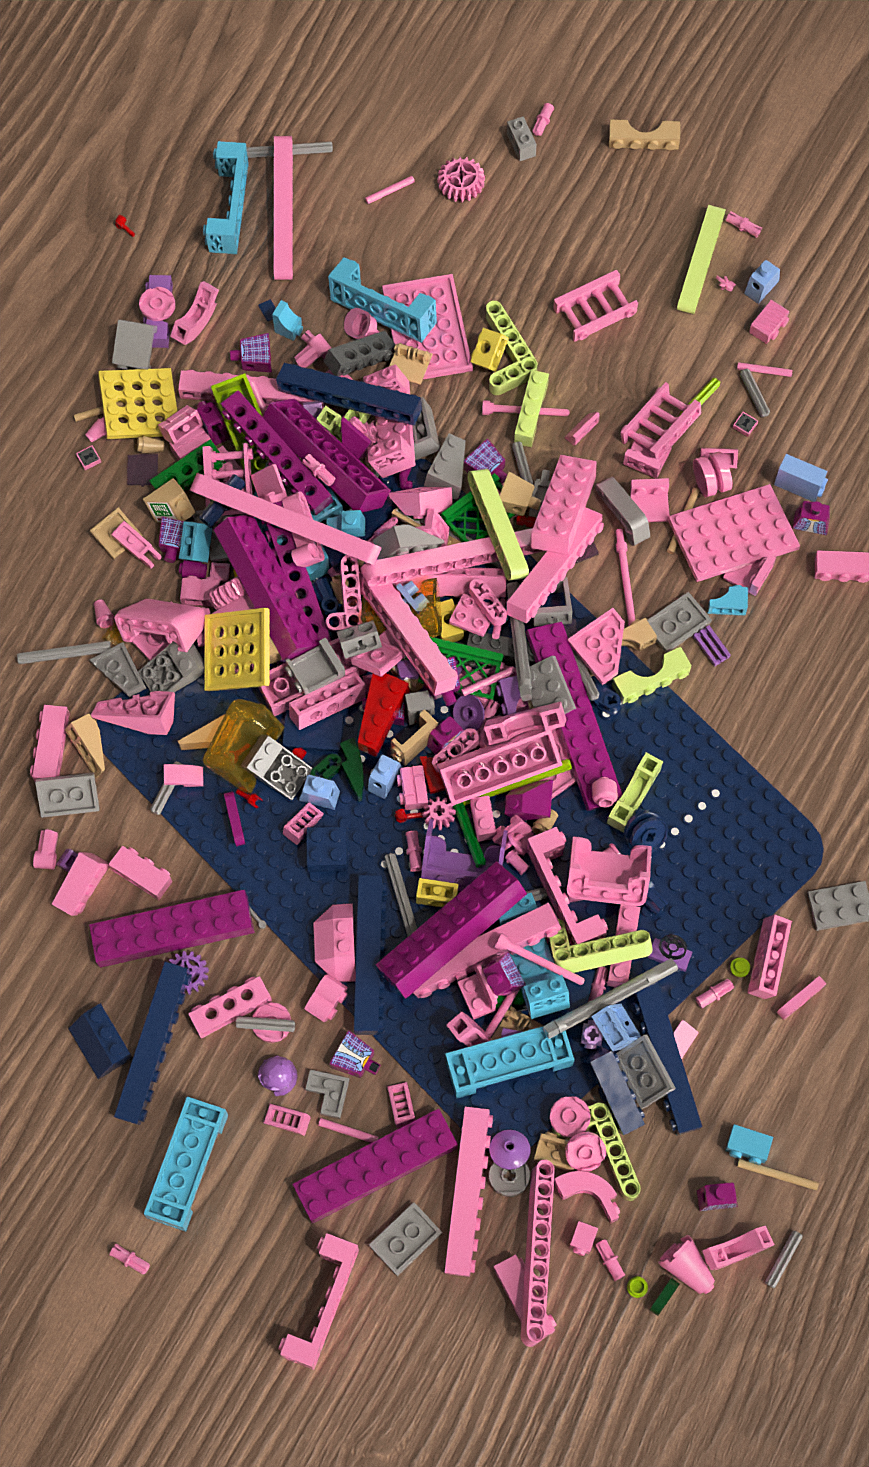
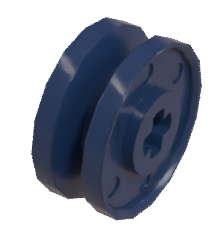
[624,810,668,853]

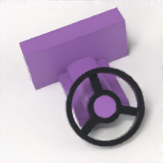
[648,934,692,972]

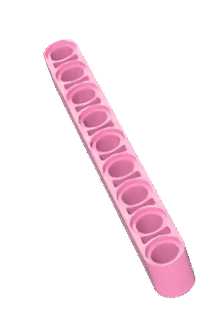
[274,136,293,280]
[521,1160,554,1347]

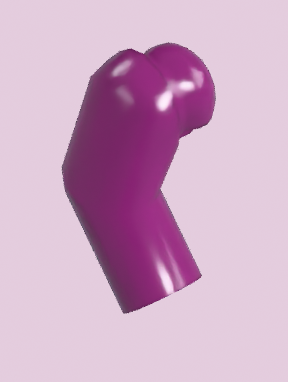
[399,467,413,490]

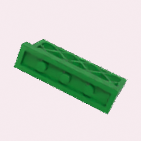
[441,473,516,543]
[418,637,503,701]

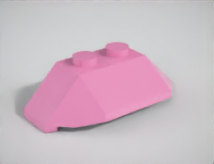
[314,904,356,982]

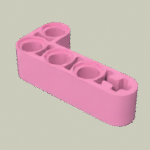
[282,492,325,567]
[325,555,362,632]

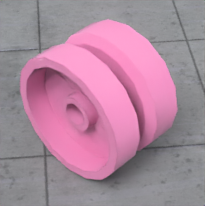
[693,451,732,498]

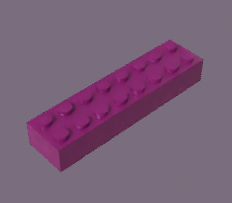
[263,398,391,512]
[214,515,320,660]
[376,861,527,999]
[89,890,255,968]
[293,1109,458,1224]

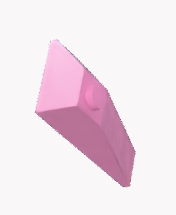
[91,691,175,735]

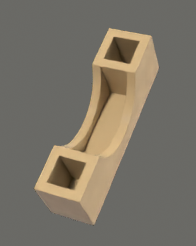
[609,120,680,150]
[584,618,657,677]

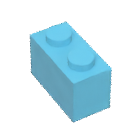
[179,521,213,562]
[725,1124,773,1165]

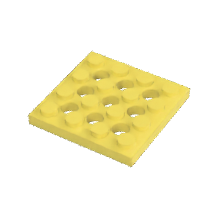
[98,368,177,439]
[205,608,269,691]

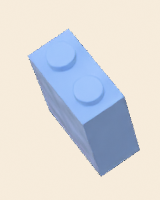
[774,454,828,502]

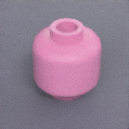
[592,777,618,807]

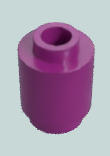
[179,560,207,579]

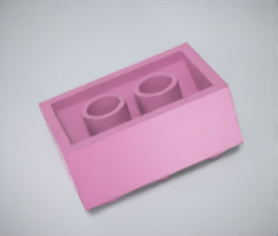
[389,487,453,519]

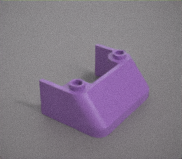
[421,819,508,891]

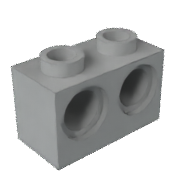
[507,116,537,161]
[337,620,382,659]
[405,690,435,725]

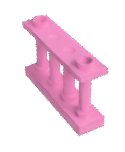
[553,270,638,342]
[620,382,701,461]
[203,443,253,523]

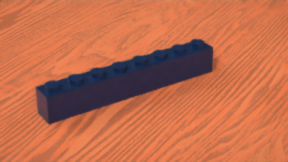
[276,363,422,426]
[354,875,386,1035]
[114,962,192,1125]
[630,976,702,1136]

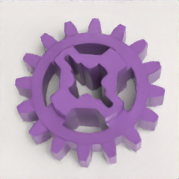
[169,951,209,995]

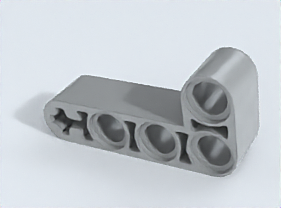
[595,477,650,546]

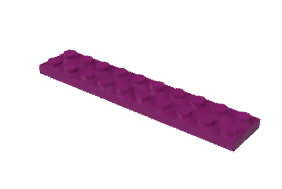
[526,622,622,811]

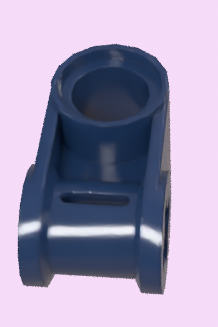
[589,681,621,715]

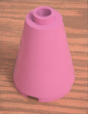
[658,1235,715,1294]

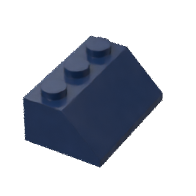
[68,1003,133,1080]

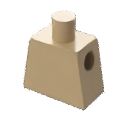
[500,472,542,516]

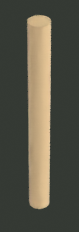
[74,400,142,422]
[667,488,700,554]
[737,1159,819,1191]

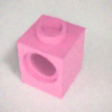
[570,1221,598,1256]

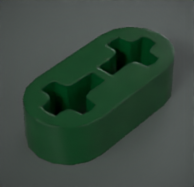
[310,754,342,780]
[650,1278,680,1316]

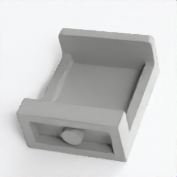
[112,320,157,370]
[284,638,345,696]

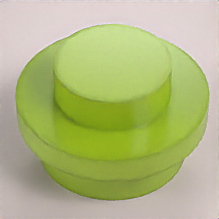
[730,958,750,978]
[627,1277,648,1298]

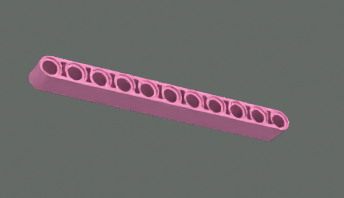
[190,473,381,565]
[361,528,545,587]

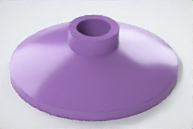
[453,695,485,731]
[489,1130,530,1170]

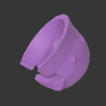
[257,1055,298,1096]

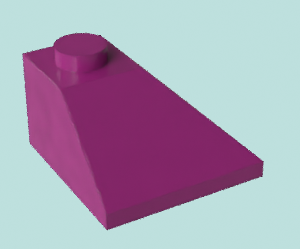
[340,417,372,461]
[505,779,553,821]

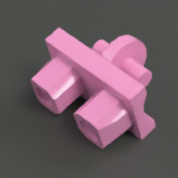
[492,815,532,851]

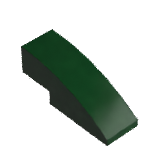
[340,737,364,802]

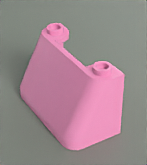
[114,599,206,652]
[567,837,652,906]

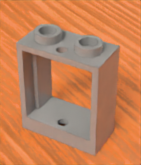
[533,577,572,626]

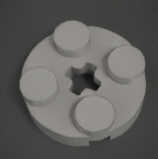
[489,1163,530,1197]

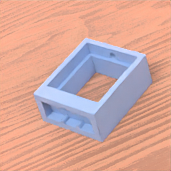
[591,1003,641,1051]

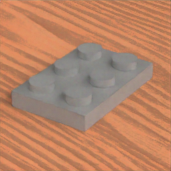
[647,592,712,653]
[529,655,576,714]
[35,773,100,818]
[807,881,869,931]
[616,1035,676,1109]
[369,1202,442,1276]

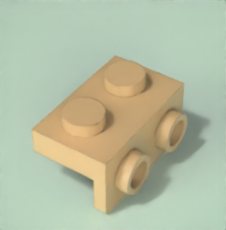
[534,1132,574,1172]

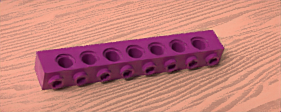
[221,390,333,515]
[260,501,331,642]

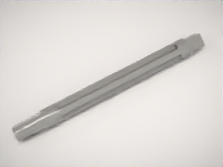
[506,582,532,701]
[543,958,678,1039]

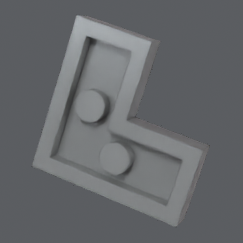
[305,1070,350,1119]

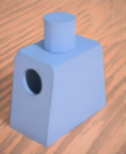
[744,260,780,304]
[368,755,402,799]
[299,775,340,810]

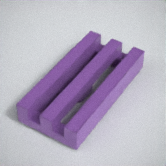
[693,625,731,667]

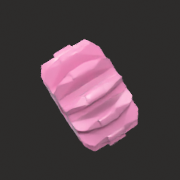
[423,797,456,830]

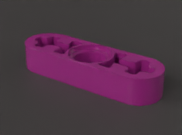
[224,791,245,846]

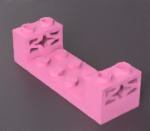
[363,364,415,478]
[527,827,608,945]
[278,1233,359,1370]

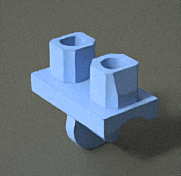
[396,580,429,617]

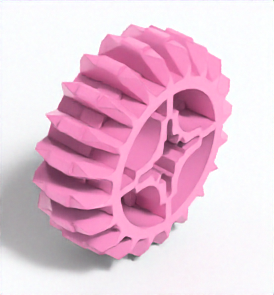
[437,156,485,203]
[208,576,247,609]

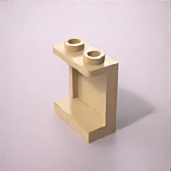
[391,710,438,766]

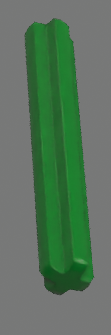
[453,802,486,868]

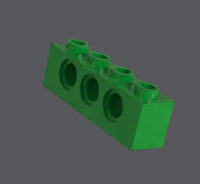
[149,439,226,491]

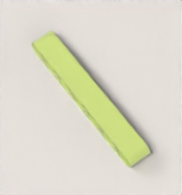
[677,205,726,314]
[468,469,529,581]

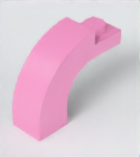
[170,281,219,345]
[447,1012,492,1047]
[554,1171,620,1224]
[702,1226,774,1270]

